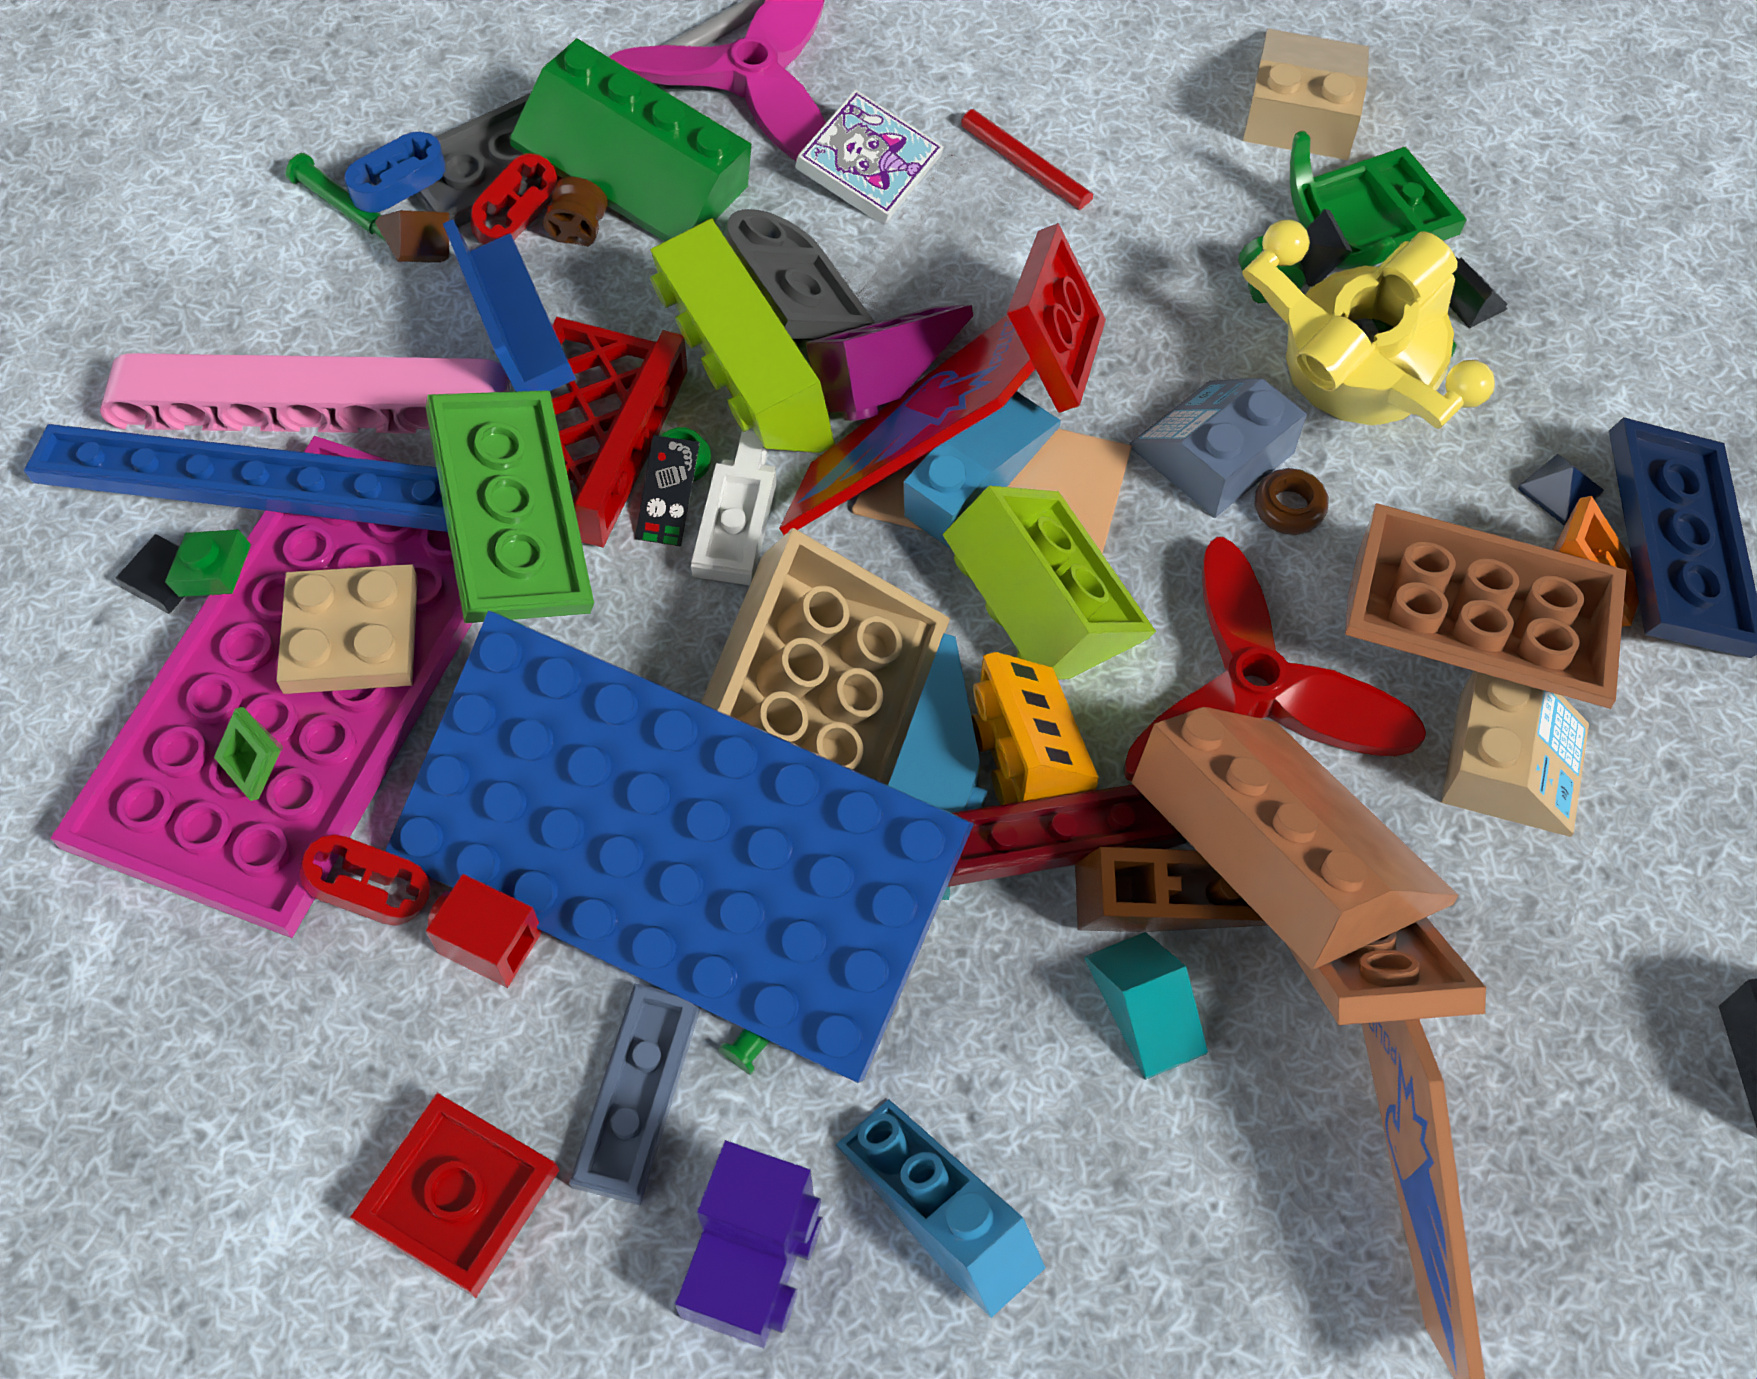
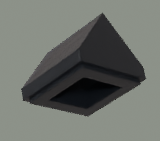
[1449,257,1508,328]

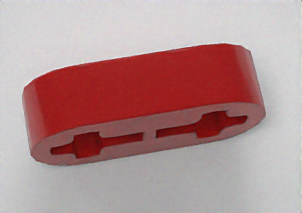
[471,153,557,245]
[299,834,430,926]

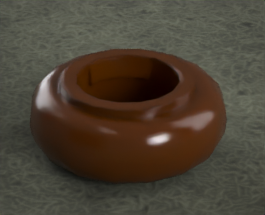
[1254,468,1329,535]

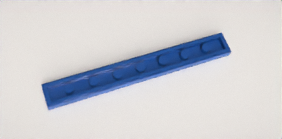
[24,424,448,532]

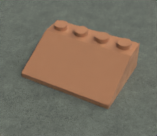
[1345,503,1626,709]
[1131,707,1459,970]

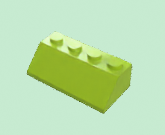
[650,218,835,453]

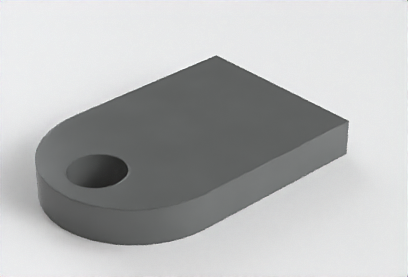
[722,209,875,339]

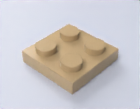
[277,564,418,694]

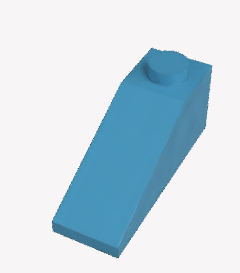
[904,391,1061,550]
[888,633,987,813]

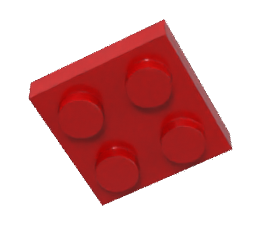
[350,1092,560,1298]

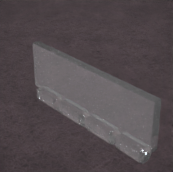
[842,153,1024,320]

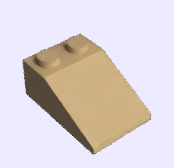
[1243,28,1369,160]

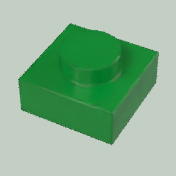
[165,529,251,597]

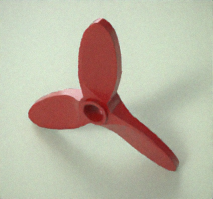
[1123,537,1426,782]

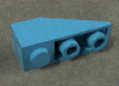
[835,1099,1046,1318]

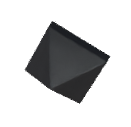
[1298,209,1352,287]

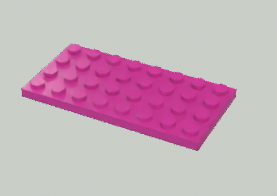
[50,435,472,938]

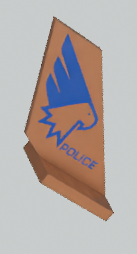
[1285,917,1486,1379]

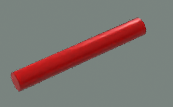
[961,109,1093,211]

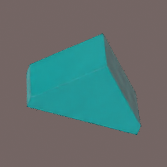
[1084,932,1208,1080]

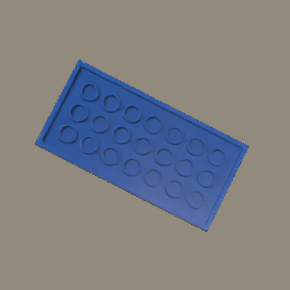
[385,610,974,1083]

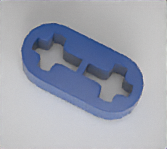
[345,131,445,213]

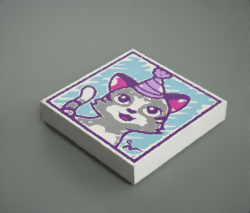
[795,89,944,225]

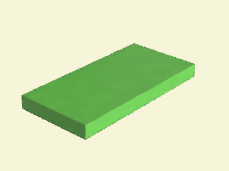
[425,391,594,624]

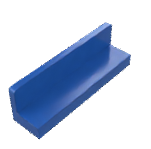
[443,219,576,392]

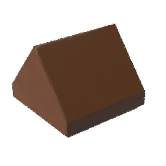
[375,210,449,263]

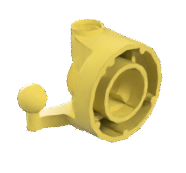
[1242,219,1495,429]

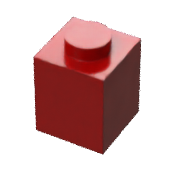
[426,874,543,988]

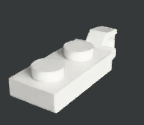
[691,430,776,586]

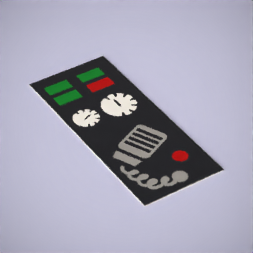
[635,435,700,547]

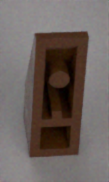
[1075,847,1269,932]

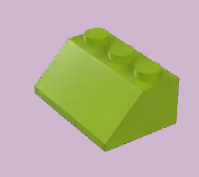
[942,486,1156,680]

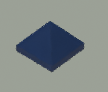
[1518,454,1604,526]

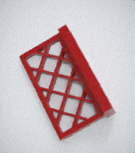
[552,317,688,548]

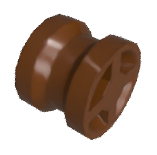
[543,177,608,247]

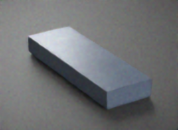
[569,983,701,1205]

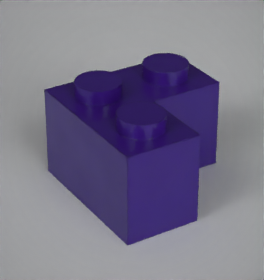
[675,1140,823,1348]

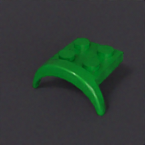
[1289,131,1467,270]

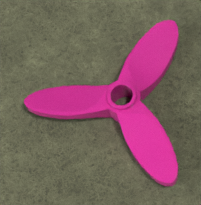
[609,0,826,161]

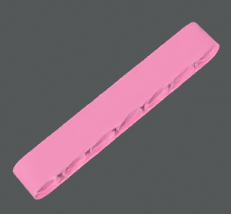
[100,353,511,434]

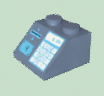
[1129,378,1307,518]

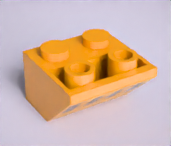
[971,652,1099,805]

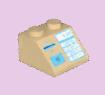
[1441,671,1589,837]

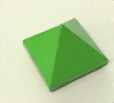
[214,707,283,801]

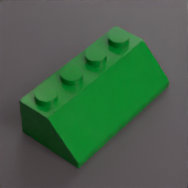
[510,38,752,242]

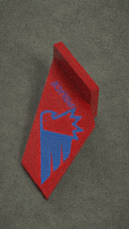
[779,223,1106,535]

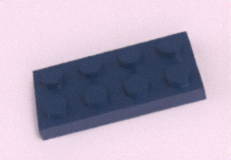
[1609,417,1757,658]

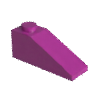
[806,305,974,421]

